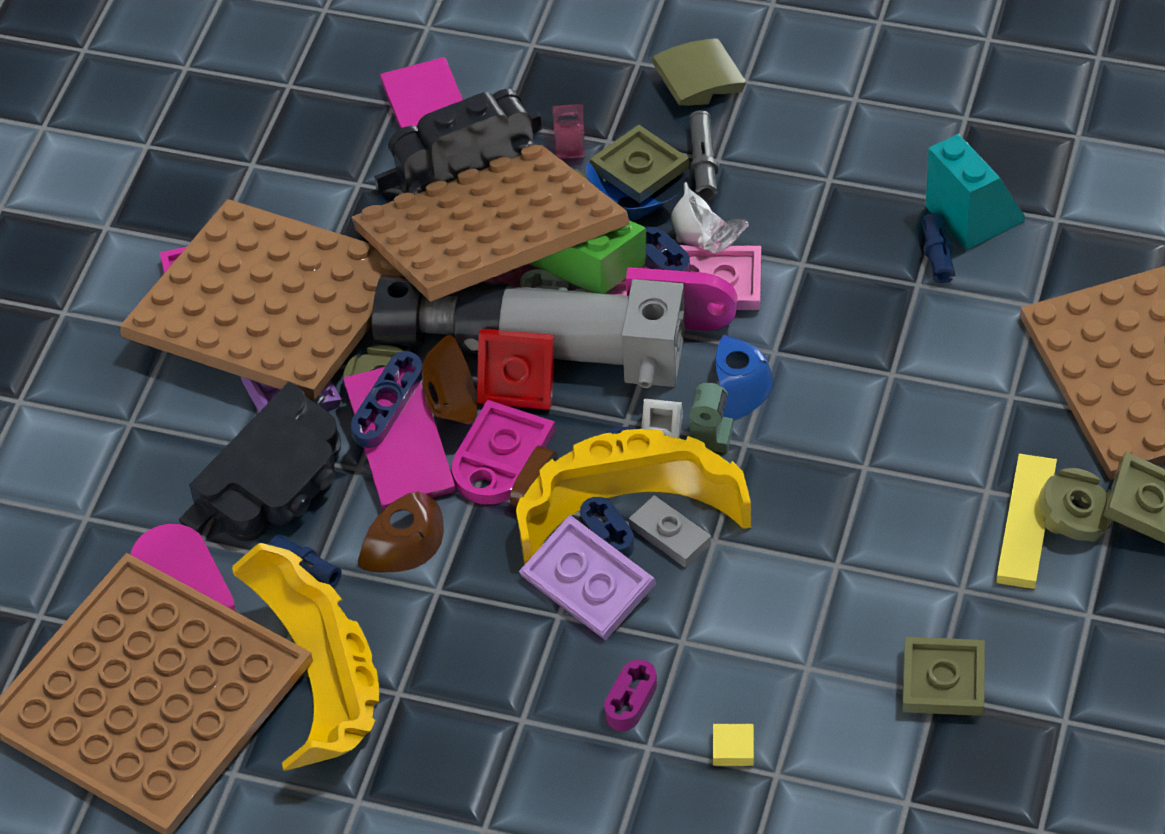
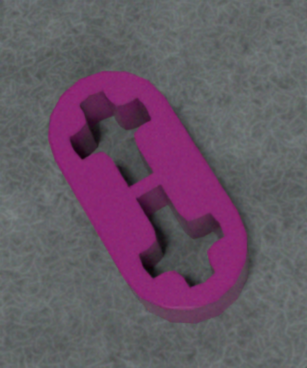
[604,659,657,731]

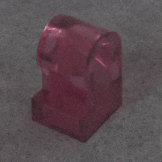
[552,104,585,159]

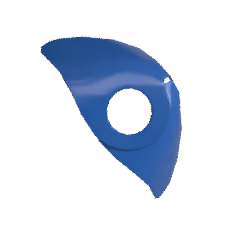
[586,162,678,221]
[716,335,773,421]

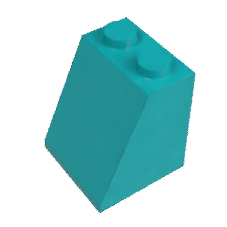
[925,134,1025,251]

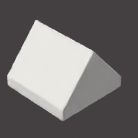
[642,399,683,438]

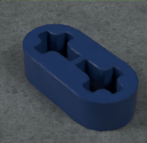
[645,227,690,272]
[580,497,634,558]

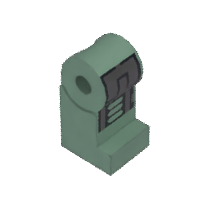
[689,383,734,453]

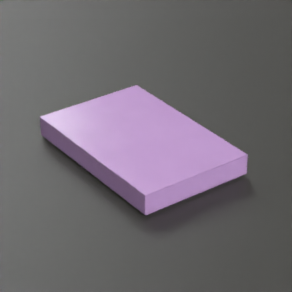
[519,515,656,641]

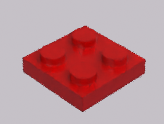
[477,329,555,410]

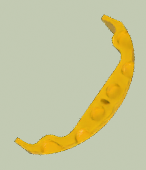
[516,429,751,565]
[232,543,379,771]

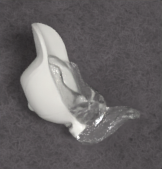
[671,182,749,253]

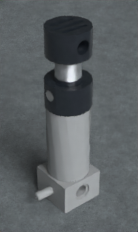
[372,275,685,388]

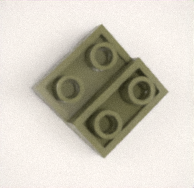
[651,38,746,106]

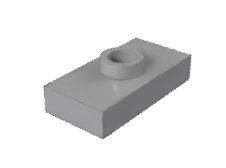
[629,495,712,568]

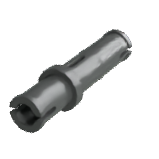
[689,110,718,201]

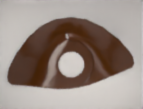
[422,335,477,424]
[358,491,444,573]

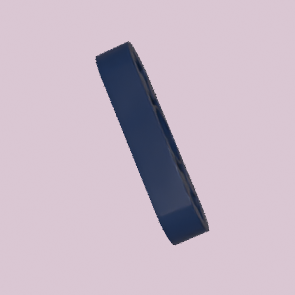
[351,351,423,448]

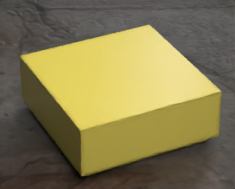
[713,724,754,766]

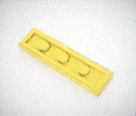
[996,454,1057,589]

